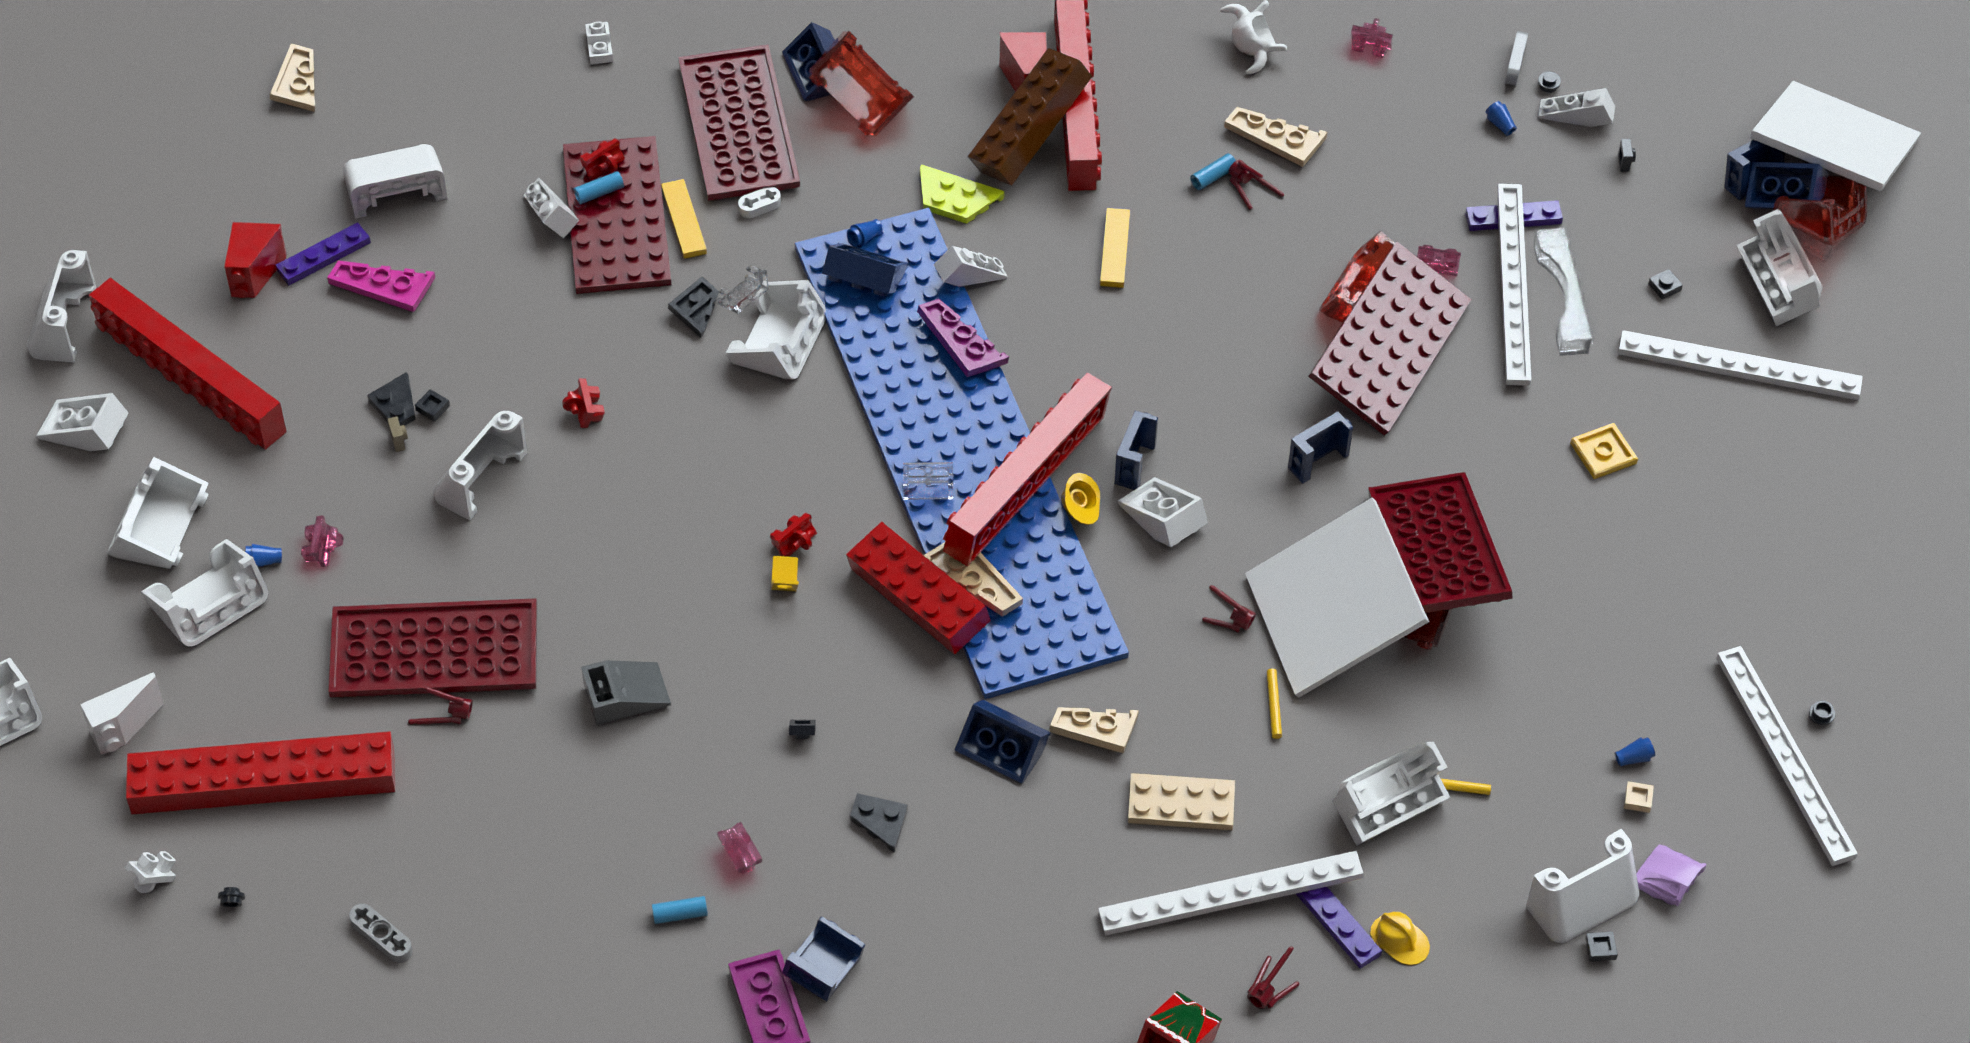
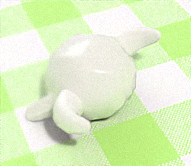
[1220,0,1287,74]

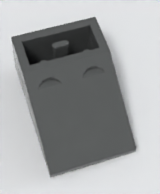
[581,660,671,725]

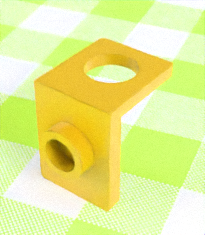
[771,556,799,592]

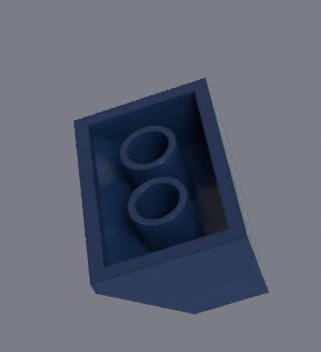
[782,22,853,101]
[1745,162,1828,211]
[822,243,908,296]
[954,700,1051,783]

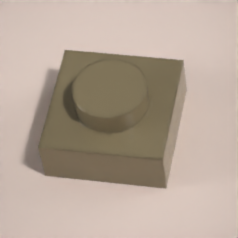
[388,417,408,452]

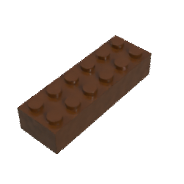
[967,48,1092,186]

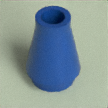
[1485,101,1517,136]
[847,219,883,247]
[245,544,282,567]
[1614,737,1655,767]

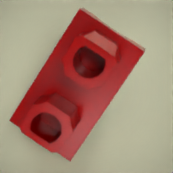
[580,138,625,180]
[562,378,605,428]
[770,513,817,557]

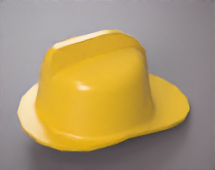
[1061,473,1100,525]
[1370,912,1430,965]

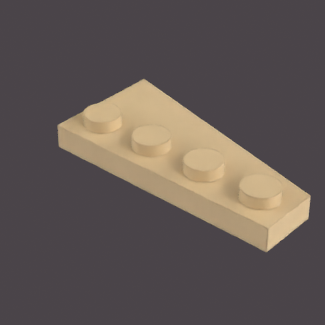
[1224,107,1328,167]
[924,542,1023,617]

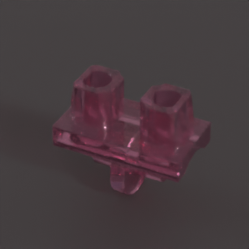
[1351,18,1393,58]
[1417,245,1461,276]
[301,515,344,567]
[717,822,762,874]

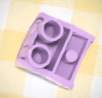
[1636,844,1707,906]

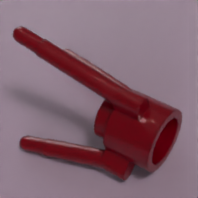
[1229,160,1284,210]
[1202,585,1256,633]
[408,687,473,724]
[1247,946,1299,1009]

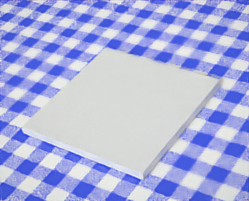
[1750,81,1921,191]
[1245,498,1429,697]

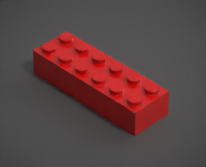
[846,521,990,655]

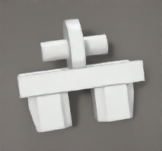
[125,851,176,893]

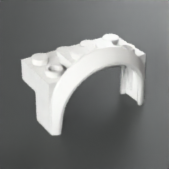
[1737,209,1823,326]
[1332,742,1450,846]

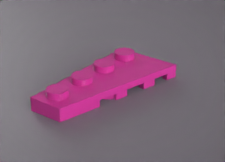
[327,260,435,312]

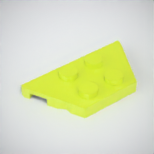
[920,164,1005,224]

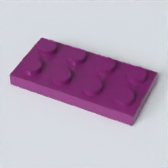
[728,949,811,1043]

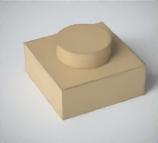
[1624,781,1654,813]

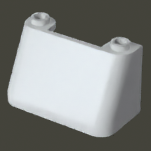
[343,144,448,219]
[27,250,97,363]
[726,280,826,379]
[434,411,528,521]
[107,457,208,569]
[141,539,268,646]
[0,658,42,746]
[1526,829,1639,943]

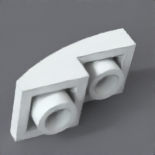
[585,22,613,64]

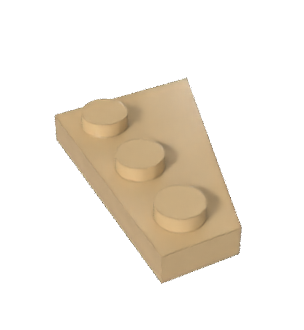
[270,43,315,112]
[1049,707,1139,753]

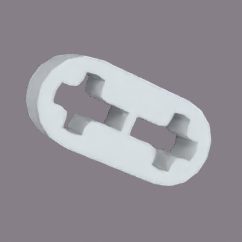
[738,187,781,218]

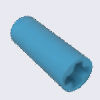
[1190,153,1236,190]
[574,171,624,204]
[652,896,708,924]

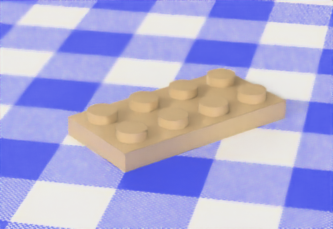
[1128,773,1235,830]

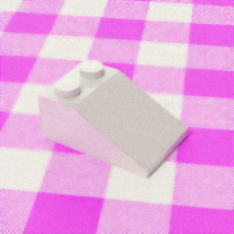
[36,393,128,451]
[1118,477,1208,547]
[80,672,164,755]

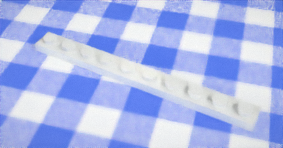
[1497,184,1531,386]
[1618,331,1862,400]
[1716,646,1858,866]
[1098,851,1363,936]

